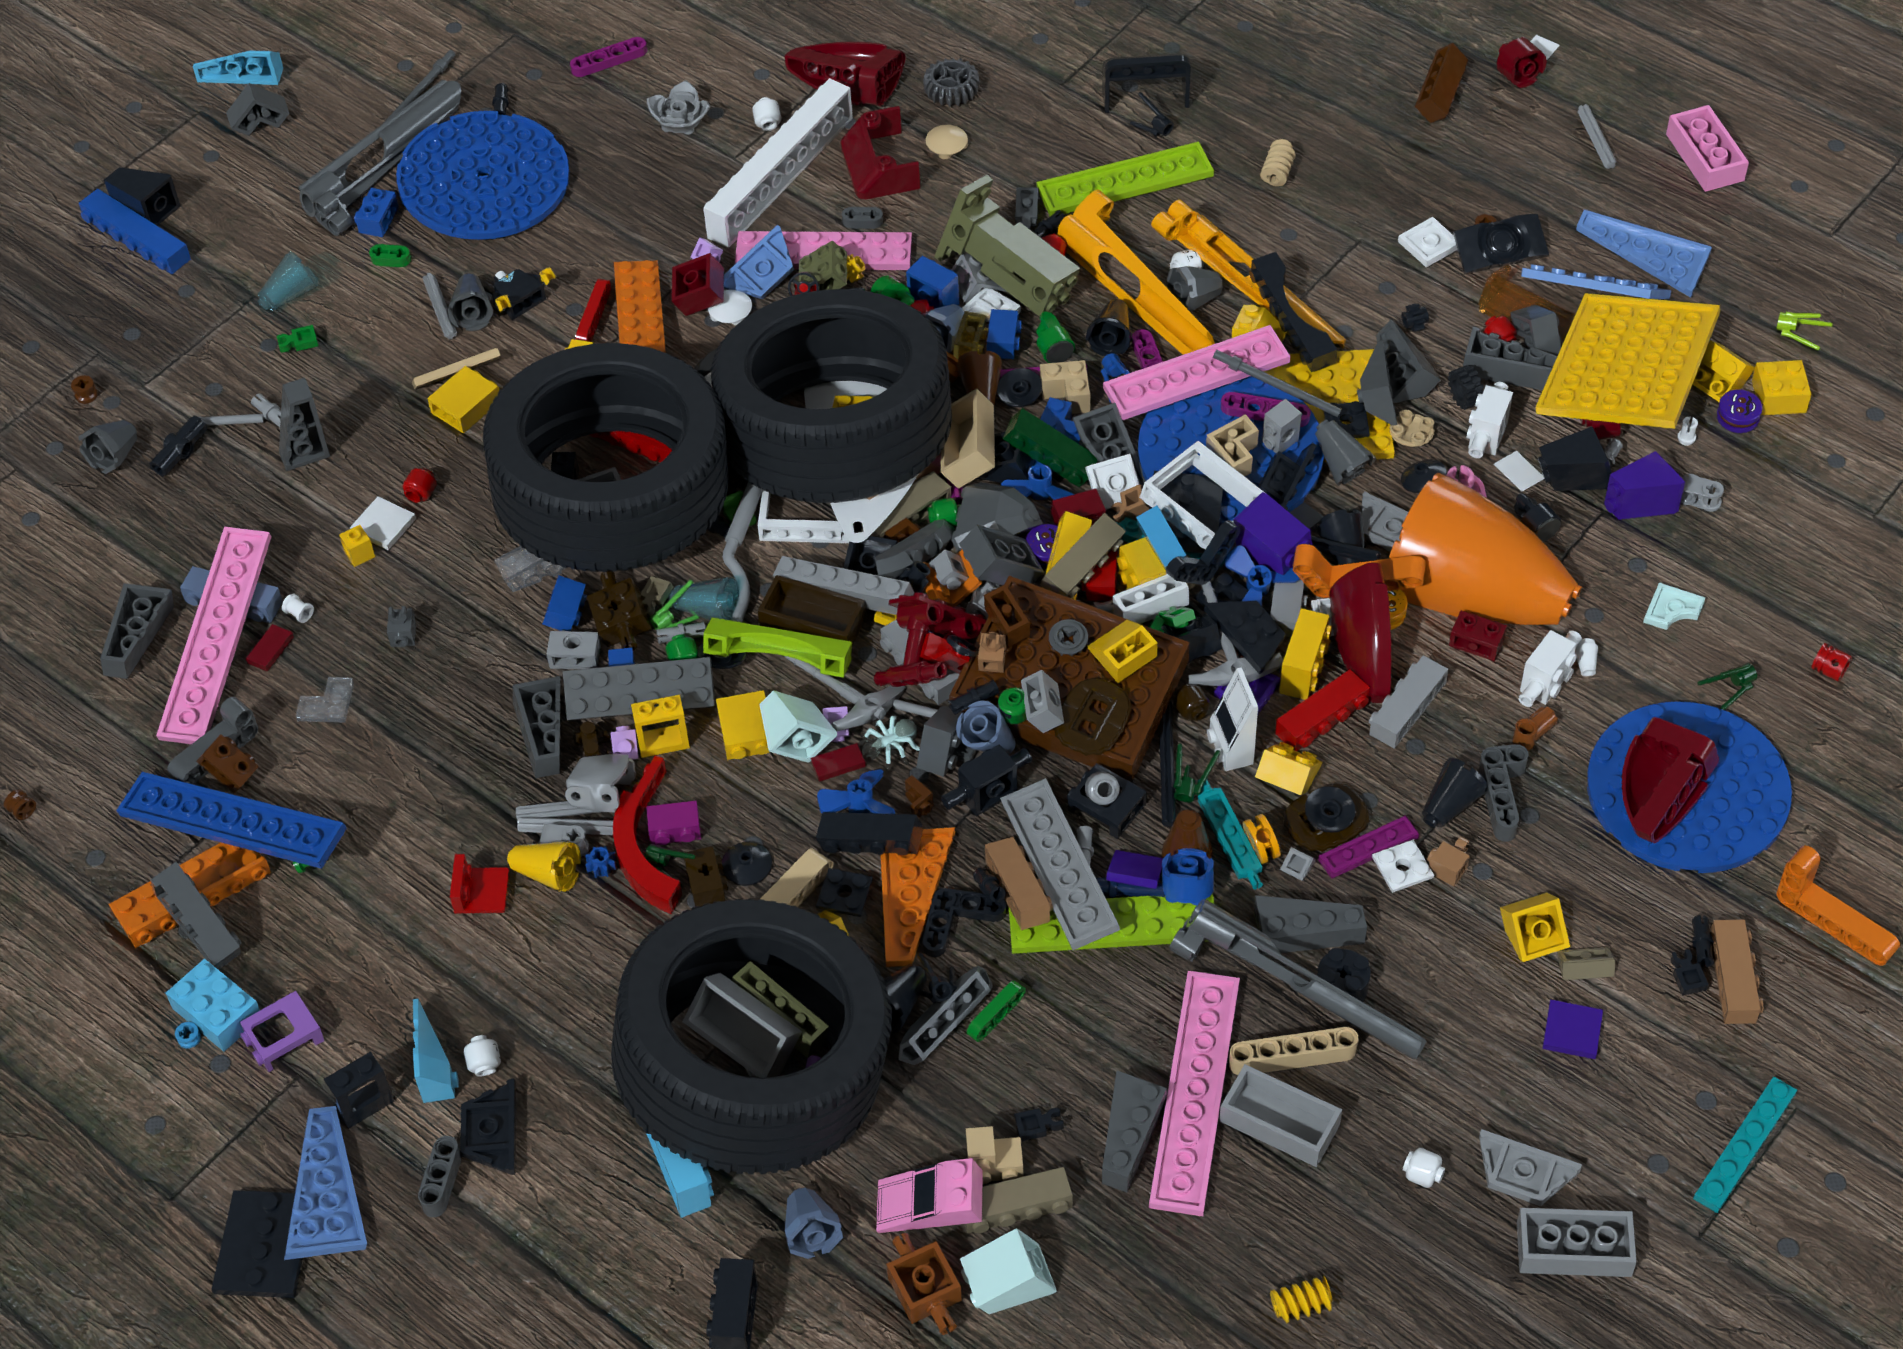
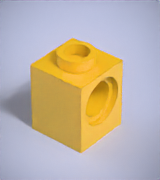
[339,525,375,567]

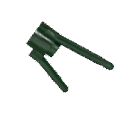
[1697,663,1757,710]
[1174,743,1221,803]
[644,844,696,887]

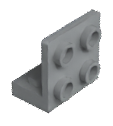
[951,253,1007,303]

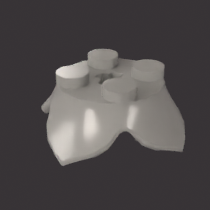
[647,80,710,135]

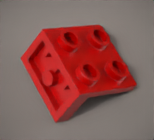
[450,854,509,914]

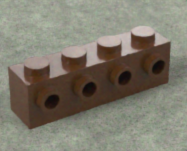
[1415,42,1468,123]

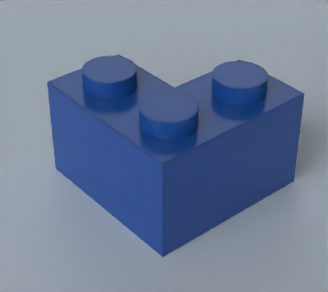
[1040,397,1085,447]

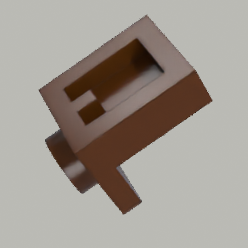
[885,518,921,543]
[905,775,934,818]

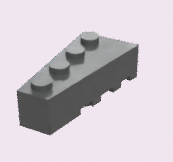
[1254,895,1367,955]

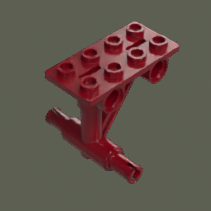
[874,593,987,687]

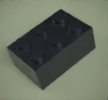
[706,1258,758,1349]

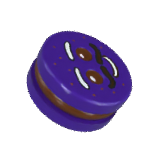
[1717,389,1763,433]
[1026,524,1058,569]

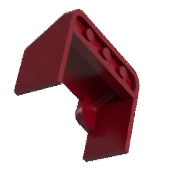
[840,106,920,200]

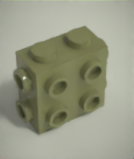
[798,240,847,291]

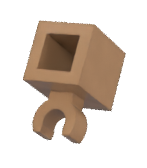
[1111,484,1149,522]
[978,632,1007,673]
[1427,836,1470,887]

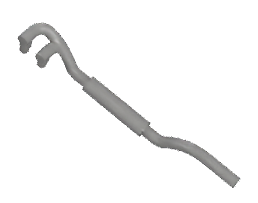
[722,482,763,622]

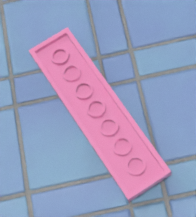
[735,231,912,270]
[1103,325,1290,420]

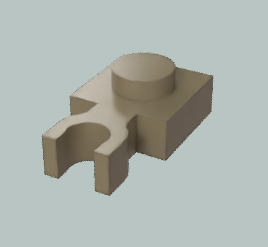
[641,576,673,618]

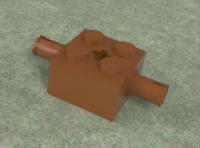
[886,1233,962,1335]

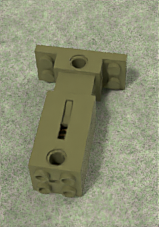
[934,175,1080,317]

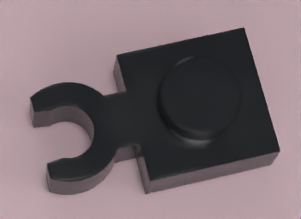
[1671,949,1709,996]
[1014,1108,1064,1142]

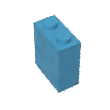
[1136,505,1186,570]

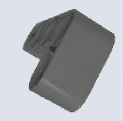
[167,696,258,784]
[1479,744,1528,842]

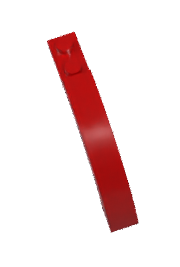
[613,755,682,914]

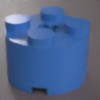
[1162,848,1214,906]

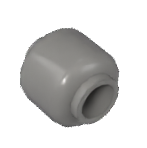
[1085,771,1120,805]

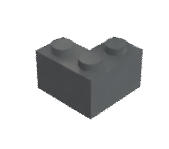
[226,83,290,136]
[1510,305,1563,356]
[916,706,964,777]

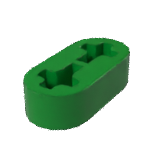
[369,244,411,267]

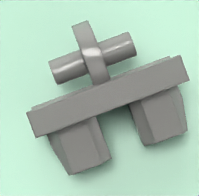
[966,581,1000,619]

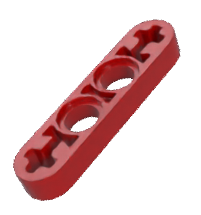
[575,279,611,342]

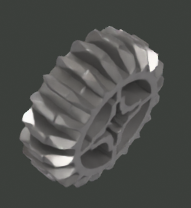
[923,57,980,107]

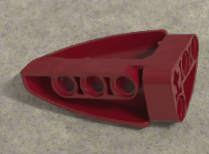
[785,42,906,106]
[1329,562,1391,703]
[1622,717,1719,843]

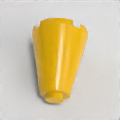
[507,841,581,892]

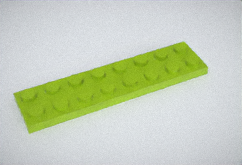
[1036,142,1214,216]
[1009,893,1214,954]

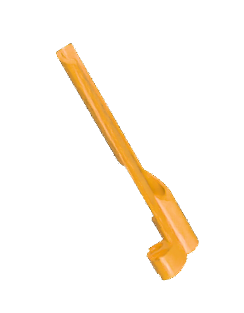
[1057,190,1215,355]
[1151,199,1346,348]

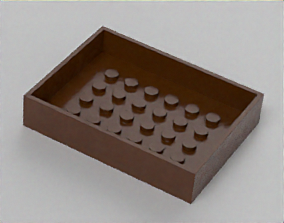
[949,576,1190,782]

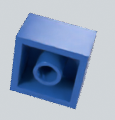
[906,256,959,309]

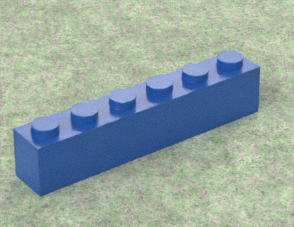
[79,188,191,274]

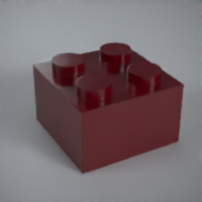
[672,253,724,316]

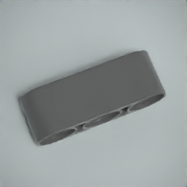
[418,1136,462,1217]

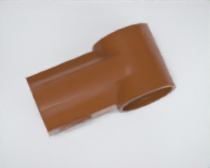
[1512,706,1558,751]

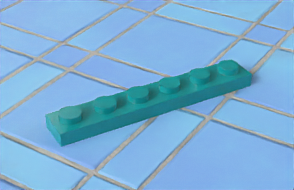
[1693,1076,1797,1213]

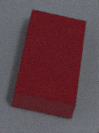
[246,624,294,672]
[810,743,866,782]

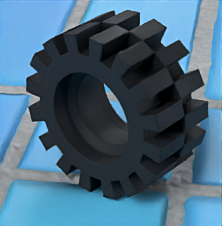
[1448,365,1484,410]

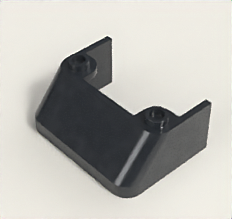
[1102,53,1191,113]

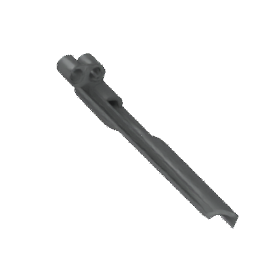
[298,80,461,236]
[1169,899,1427,1059]

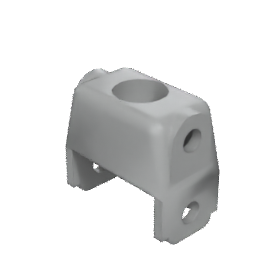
[565,754,636,813]

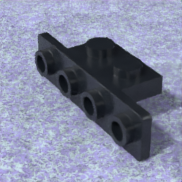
[1258,443,1317,510]

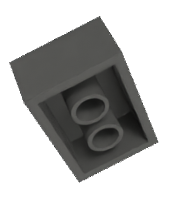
[959,525,1044,585]

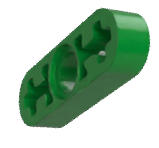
[967,980,1026,1042]

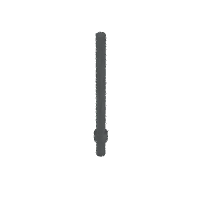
[384,50,456,123]
[1213,349,1342,417]

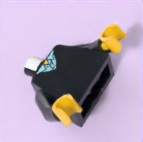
[492,267,556,320]

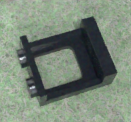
[1067,763,1146,839]
[324,1051,395,1129]

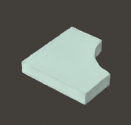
[1643,583,1706,630]

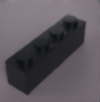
[816,812,924,855]

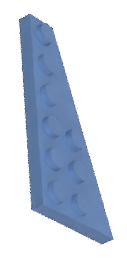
[1576,210,1712,298]
[1521,264,1671,299]
[284,1106,367,1260]

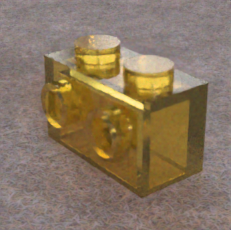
[954,311,989,359]

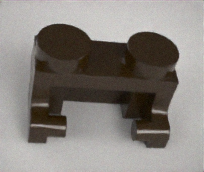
[573,722,612,762]

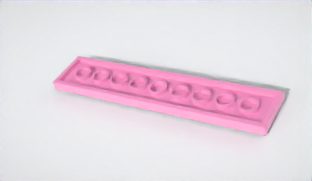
[156,527,272,744]
[1149,971,1240,1217]

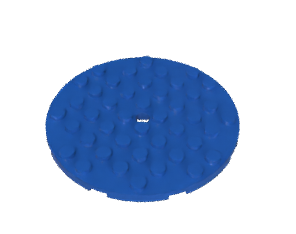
[396,111,569,240]
[1138,376,1324,527]
[1587,702,1792,873]

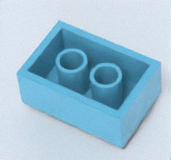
[166,958,260,1052]

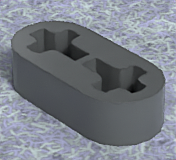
[842,207,883,229]

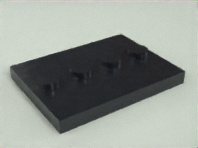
[1149,471,1223,553]
[211,1190,303,1298]

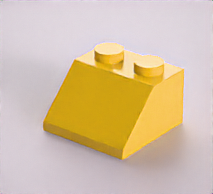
[1232,305,1287,343]
[1500,893,1570,962]

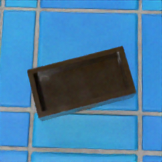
[758,575,866,646]

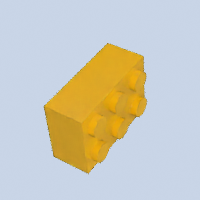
[1280,608,1332,700]

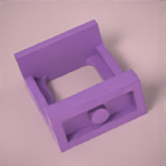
[240,991,325,1072]

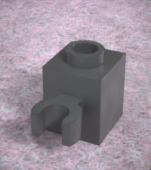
[387,606,416,647]

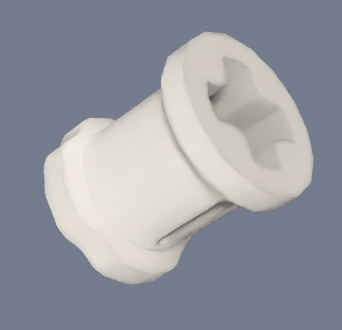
[282,594,314,623]

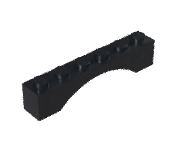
[1249,251,1337,372]

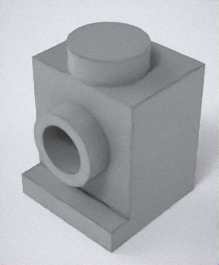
[929,549,969,590]

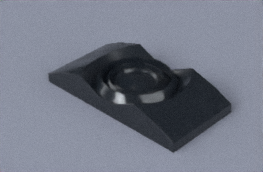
[1453,214,1549,275]

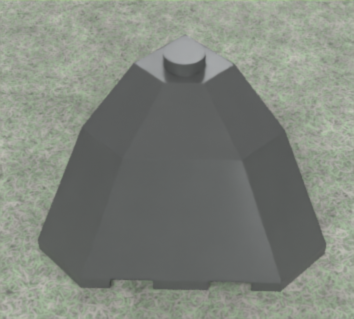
[951,482,1043,553]

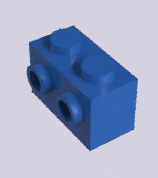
[354,188,399,237]
[987,309,1022,359]
[542,575,587,632]

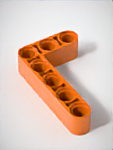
[1293,544,1426,598]
[1776,845,1900,966]

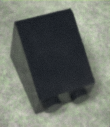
[104,167,181,226]
[1538,426,1612,491]

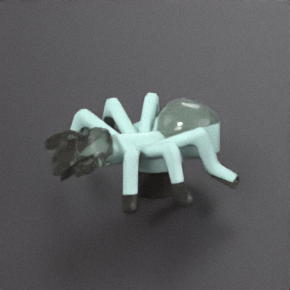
[859,716,920,770]

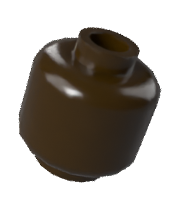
[1174,684,1210,721]

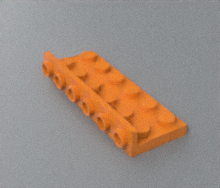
[109,842,271,948]

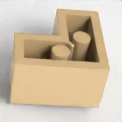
[1040,360,1090,414]
[1206,414,1259,477]
[966,1126,1023,1184]

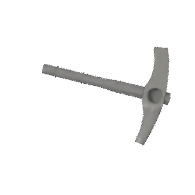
[1188,581,1284,686]
[785,656,906,731]

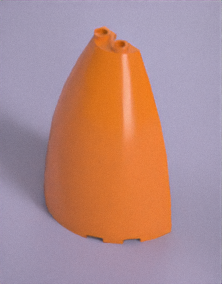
[1389,473,1582,625]

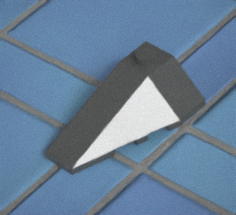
[1357,340,1397,426]
[1072,403,1146,486]

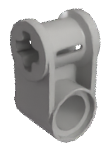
[1680,474,1724,512]
[539,823,589,857]

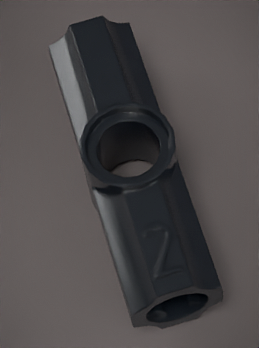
[149,415,208,477]

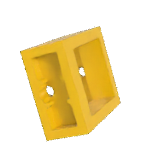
[631,695,690,758]

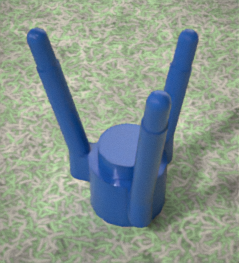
[1101,353,1130,402]

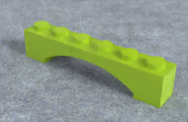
[703,617,852,678]

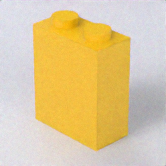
[427,366,499,434]
[716,690,769,760]

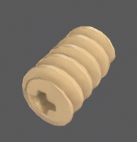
[1260,139,1296,186]

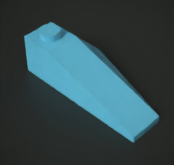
[193,50,283,85]
[413,999,459,1103]

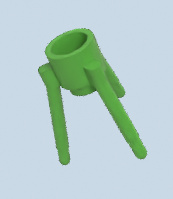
[649,580,700,630]

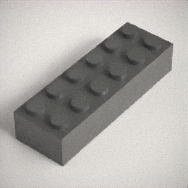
[563,657,715,721]

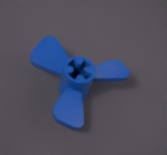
[1001,460,1074,500]
[1225,545,1300,606]
[817,769,895,814]

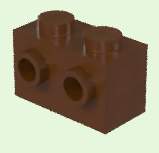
[984,584,1032,647]
[196,734,259,793]

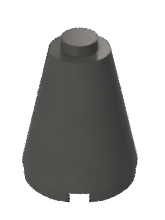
[448,274,493,331]
[1315,420,1376,486]

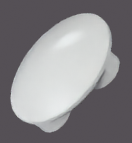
[708,290,752,325]

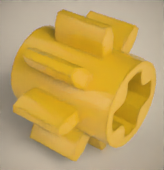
[847,254,865,283]

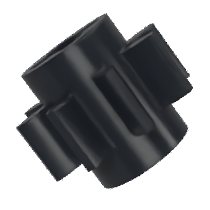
[1401,303,1429,332]

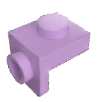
[691,238,723,262]
[823,706,849,742]
[611,726,639,760]

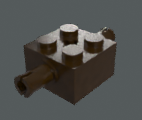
[587,571,652,651]

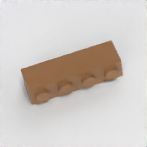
[985,837,1053,930]
[1710,920,1763,1024]

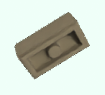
[1557,947,1615,980]

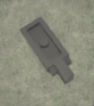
[1015,187,1038,230]

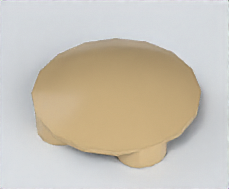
[926,125,968,159]
[1390,410,1435,447]

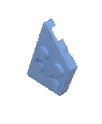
[724,225,794,299]

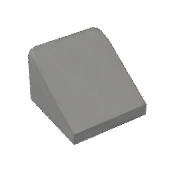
[1280,847,1316,881]

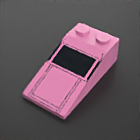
[876,1158,983,1233]

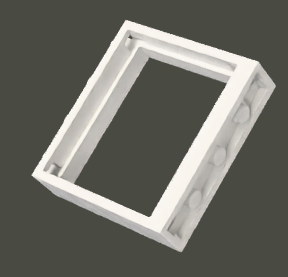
[1139,441,1265,549]
[758,490,855,543]

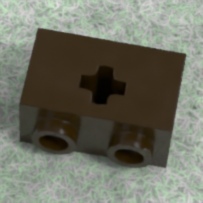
[684,846,728,907]

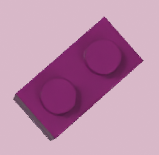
[647,801,701,845]

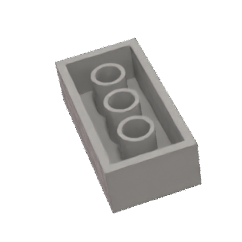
[1517,1208,1636,1277]

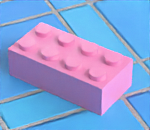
[1666,105,1749,192]

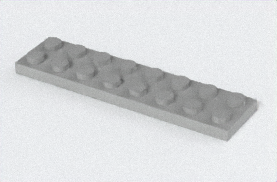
[1000,778,1120,950]

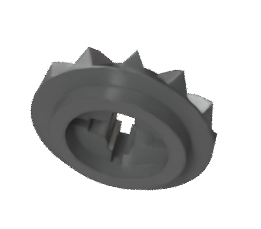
[1049,619,1088,657]

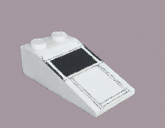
[1207,667,1258,771]

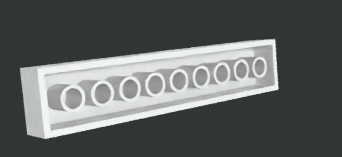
[703,78,853,248]

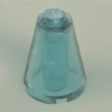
[257,251,319,311]
[670,577,739,620]

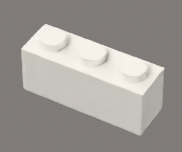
[1113,574,1189,624]

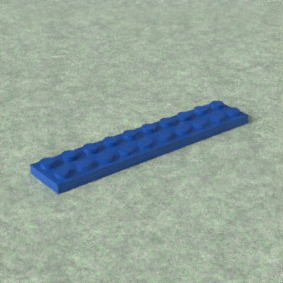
[116,772,347,869]

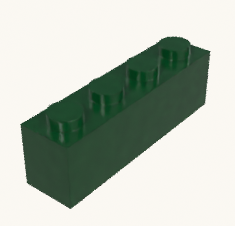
[1003,408,1097,487]

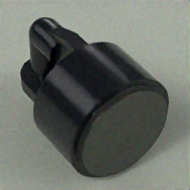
[1514,493,1561,542]

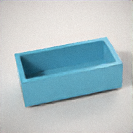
[646,1133,714,1218]

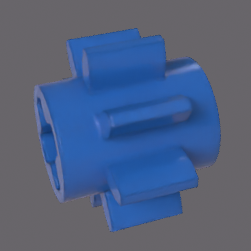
[585,846,616,878]

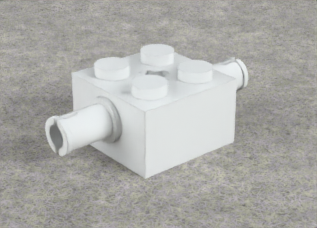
[1466,382,1513,458]
[1518,630,1582,707]

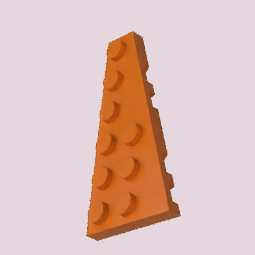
[881,827,955,967]

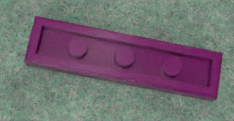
[1318,815,1419,879]

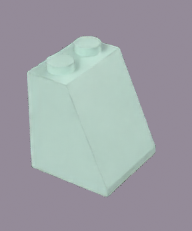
[759,690,837,763]
[960,1228,1057,1314]

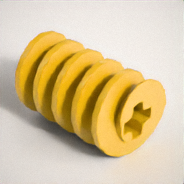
[1270,1276,1332,1324]

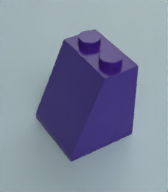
[1604,451,1685,520]
[1233,492,1312,575]

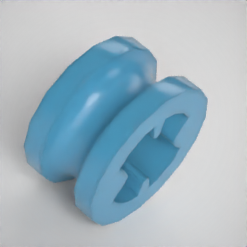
[175,1022,201,1048]

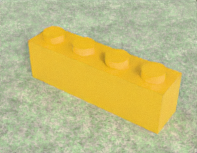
[1042,511,1092,600]

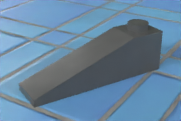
[1376,319,1441,403]

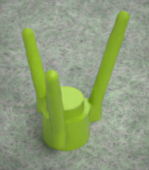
[1777,311,1833,350]

